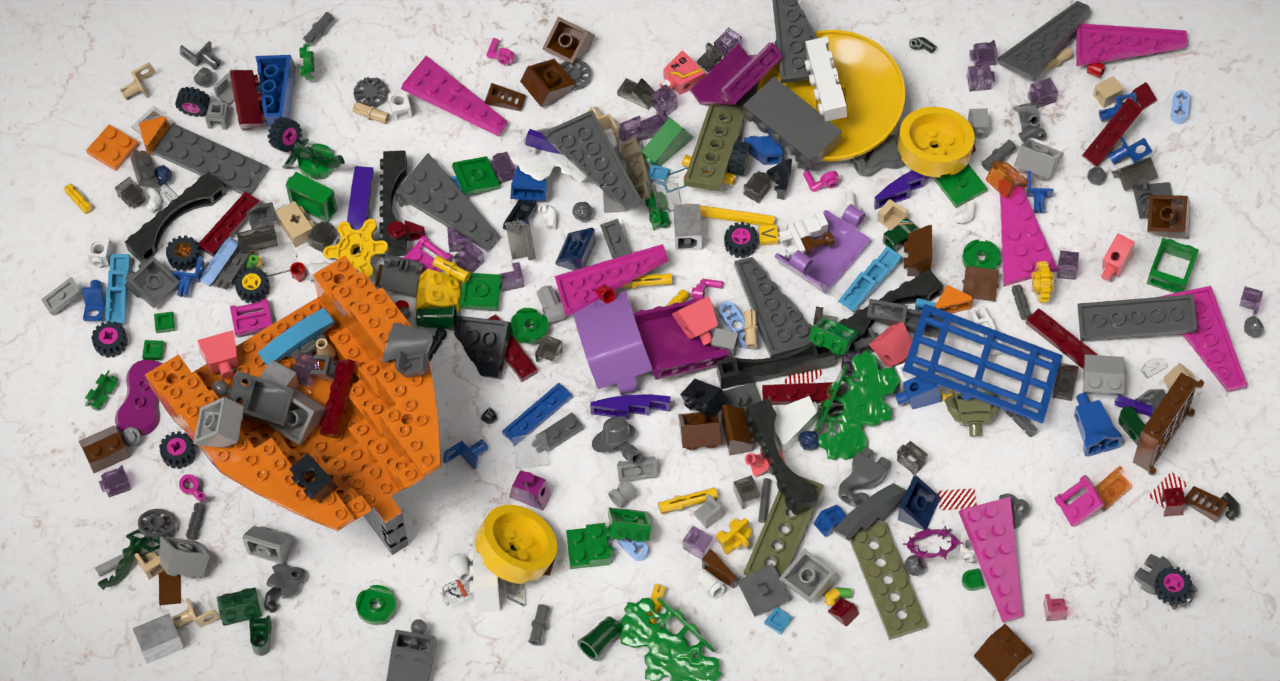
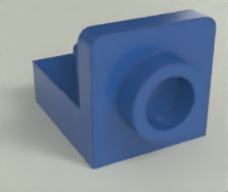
[814,504,846,537]

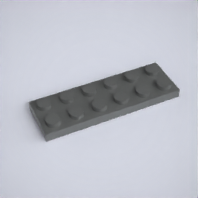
[154,123,268,195]
[1077,294,1197,341]

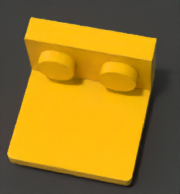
[415,269,461,312]

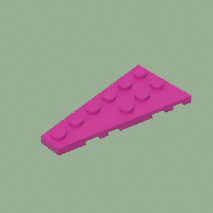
[1076,23,1187,66]
[401,55,508,136]
[999,176,1057,287]
[554,244,668,317]
[1159,286,1247,392]
[959,497,1023,623]

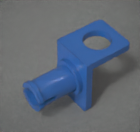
[1099,92,1137,122]
[1108,136,1152,165]
[1026,171,1054,214]
[172,256,204,298]
[82,280,105,321]
[443,439,488,470]

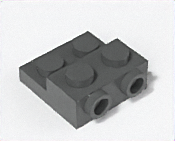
[124,256,180,309]

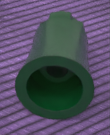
[416,304,458,331]
[577,616,621,661]

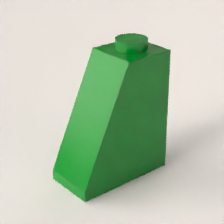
[641,117,693,166]

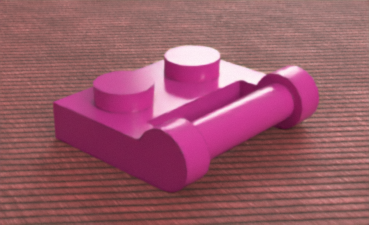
[403,235,454,274]
[230,299,272,337]
[1054,475,1105,527]

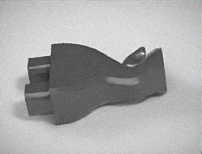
[852,134,904,176]
[838,447,890,507]
[1134,554,1198,610]

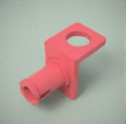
[745,451,786,477]

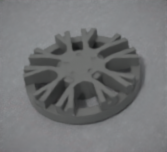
[560,60,591,91]
[353,77,388,108]
[138,509,175,540]

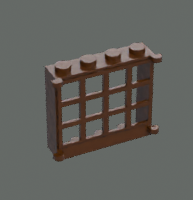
[1132,372,1204,475]

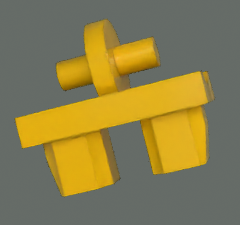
[715,518,753,555]

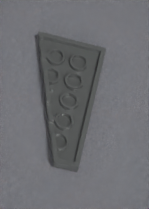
[772,0,818,83]
[997,1,1091,82]
[542,110,642,211]
[396,153,498,252]
[734,257,813,357]

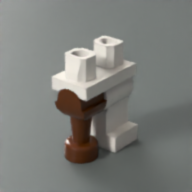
[778,211,835,259]

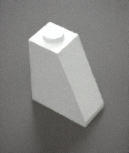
[774,396,819,453]

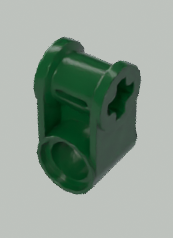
[249,615,272,656]

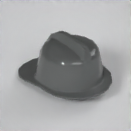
[592,416,636,453]

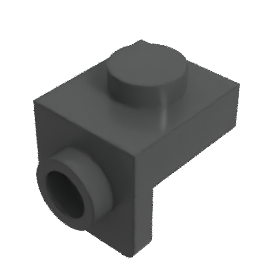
[395,351,428,378]

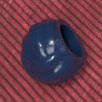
[154,165,172,186]
[799,430,819,451]

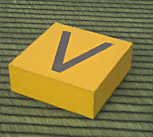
[758,225,779,245]

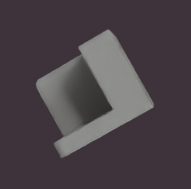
[214,72,235,106]
[711,328,738,358]
[694,494,722,529]

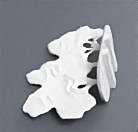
[510,119,617,182]

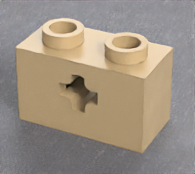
[275,201,315,248]

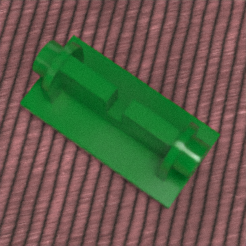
[646,189,670,231]
[85,370,118,411]

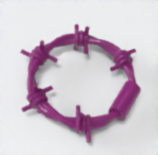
[903,526,963,562]

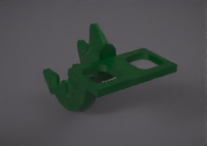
[282,139,345,169]
[98,529,160,590]

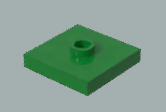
[452,156,500,195]
[935,164,987,208]
[460,273,502,311]

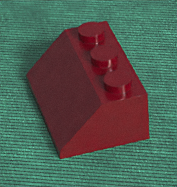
[229,70,266,130]

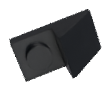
[766,158,792,200]

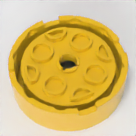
[897,106,975,177]
[474,505,557,584]

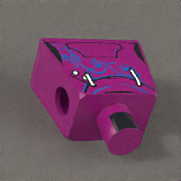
[509,470,551,511]

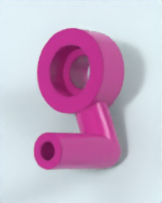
[486,38,515,65]
[803,171,840,192]
[691,278,723,300]
[179,474,206,503]

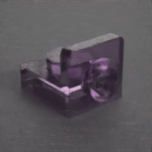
[640,108,669,139]

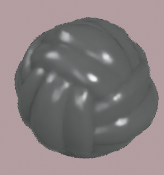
[193,67,213,86]
[572,202,592,222]
[1244,316,1264,338]
[904,555,926,576]

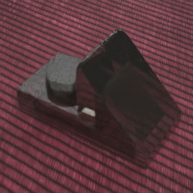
[617,78,658,110]
[1052,362,1079,401]

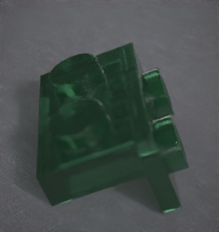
[217,587,262,626]

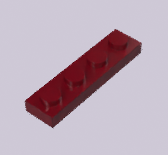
[1081,98,1143,167]
[198,191,261,257]
[1025,308,1098,370]
[488,314,538,382]
[320,359,356,437]
[762,382,840,405]

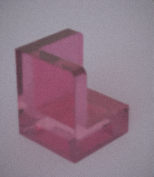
[1043,594,1068,621]

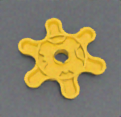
[323,219,389,278]

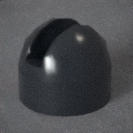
[480,407,497,424]

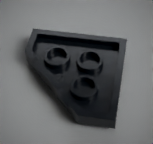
[454,316,512,379]

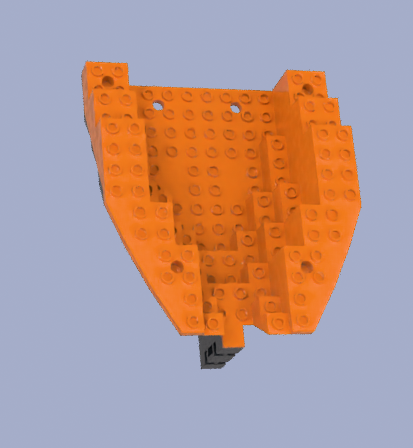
[145,256,441,555]

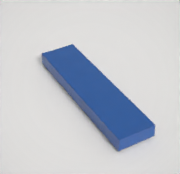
[502,383,572,446]

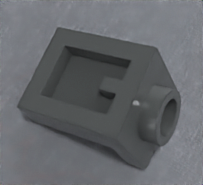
[853,327,878,356]

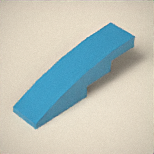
[838,246,903,313]
[105,254,131,324]
[258,308,335,366]

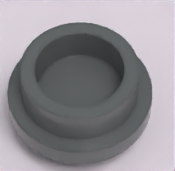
[1087,166,1106,185]
[121,427,141,447]

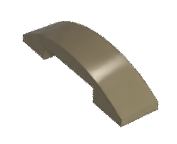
[620,137,652,201]

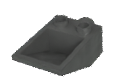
[213,371,294,427]
[386,619,437,681]

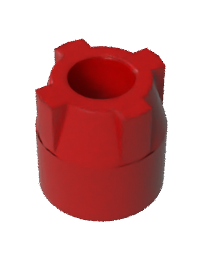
[1086,62,1106,78]
[290,262,307,282]
[595,284,615,304]

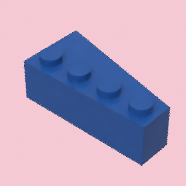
[255,55,296,129]

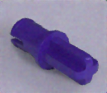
[1114,395,1153,417]

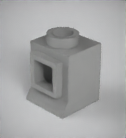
[205,100,229,130]
[968,108,989,138]

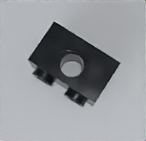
[680,378,728,417]
[289,453,338,503]

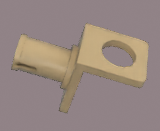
[120,62,156,99]
[588,106,619,140]
[172,598,221,628]

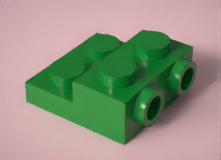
[808,317,859,355]
[608,507,652,542]
[566,523,613,569]

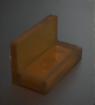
[986,161,1029,198]
[1095,466,1133,512]

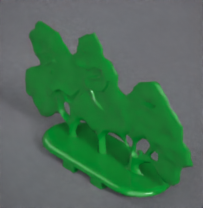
[814,351,900,460]
[620,597,721,681]

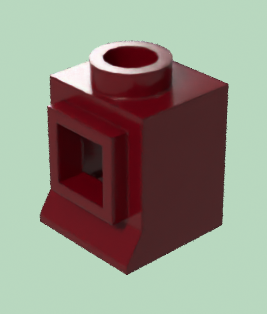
[1161,487,1186,517]

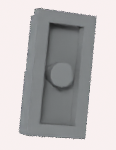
[41,277,82,316]
[617,456,658,482]

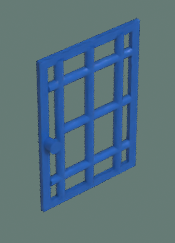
[902,304,1062,424]

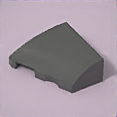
[382,323,433,363]

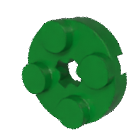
[299,43,314,80]
[298,143,334,179]
[962,239,1000,270]
[510,308,549,344]
[356,585,396,625]

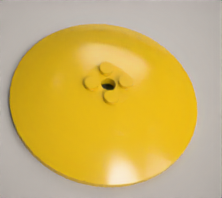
[757,30,905,162]

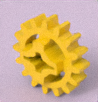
[1031,261,1054,303]

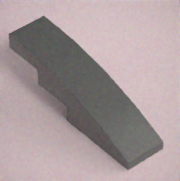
[867,299,943,338]
[833,483,906,541]

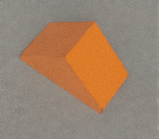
[138,116,170,155]
[935,285,973,317]

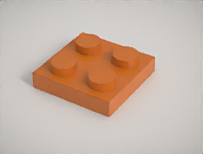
[86,124,139,171]

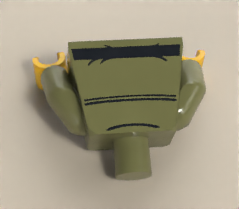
[941,389,1000,437]

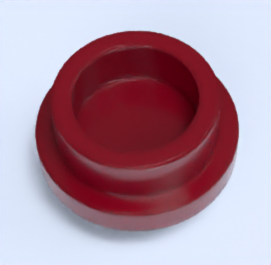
[387,221,406,239]

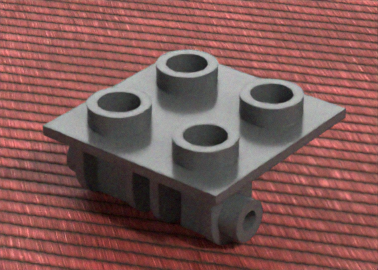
[1132,179,1172,219]
[378,254,423,297]

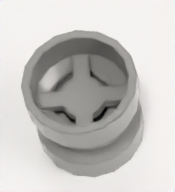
[608,480,636,508]

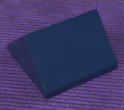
[555,227,596,271]
[898,475,941,530]

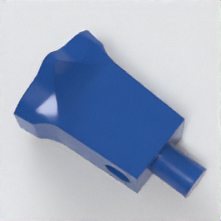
[1074,393,1123,456]

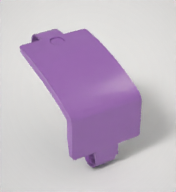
[774,203,871,294]
[573,291,652,396]

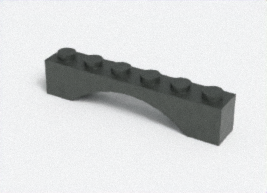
[379,150,407,257]
[125,172,226,262]
[838,269,943,351]
[717,342,834,388]
[744,398,818,515]

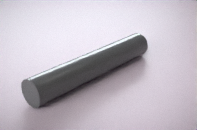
[758,478,771,523]

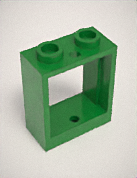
[286,172,338,224]
[1146,238,1199,293]

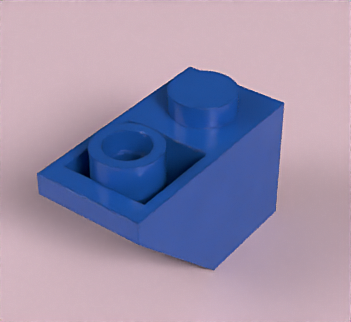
[744,135,783,165]

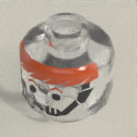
[440,579,471,609]

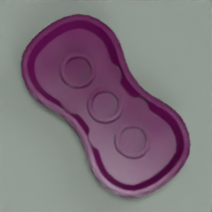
[115,360,163,435]

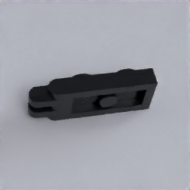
[503,200,538,235]

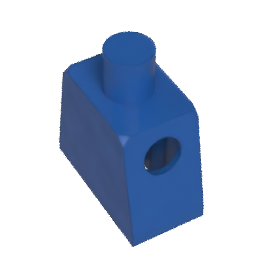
[510,165,547,201]
[895,376,942,409]

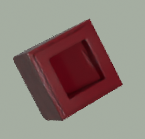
[1132,82,1157,110]
[404,220,425,241]
[828,598,859,627]

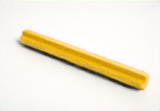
[684,203,775,225]

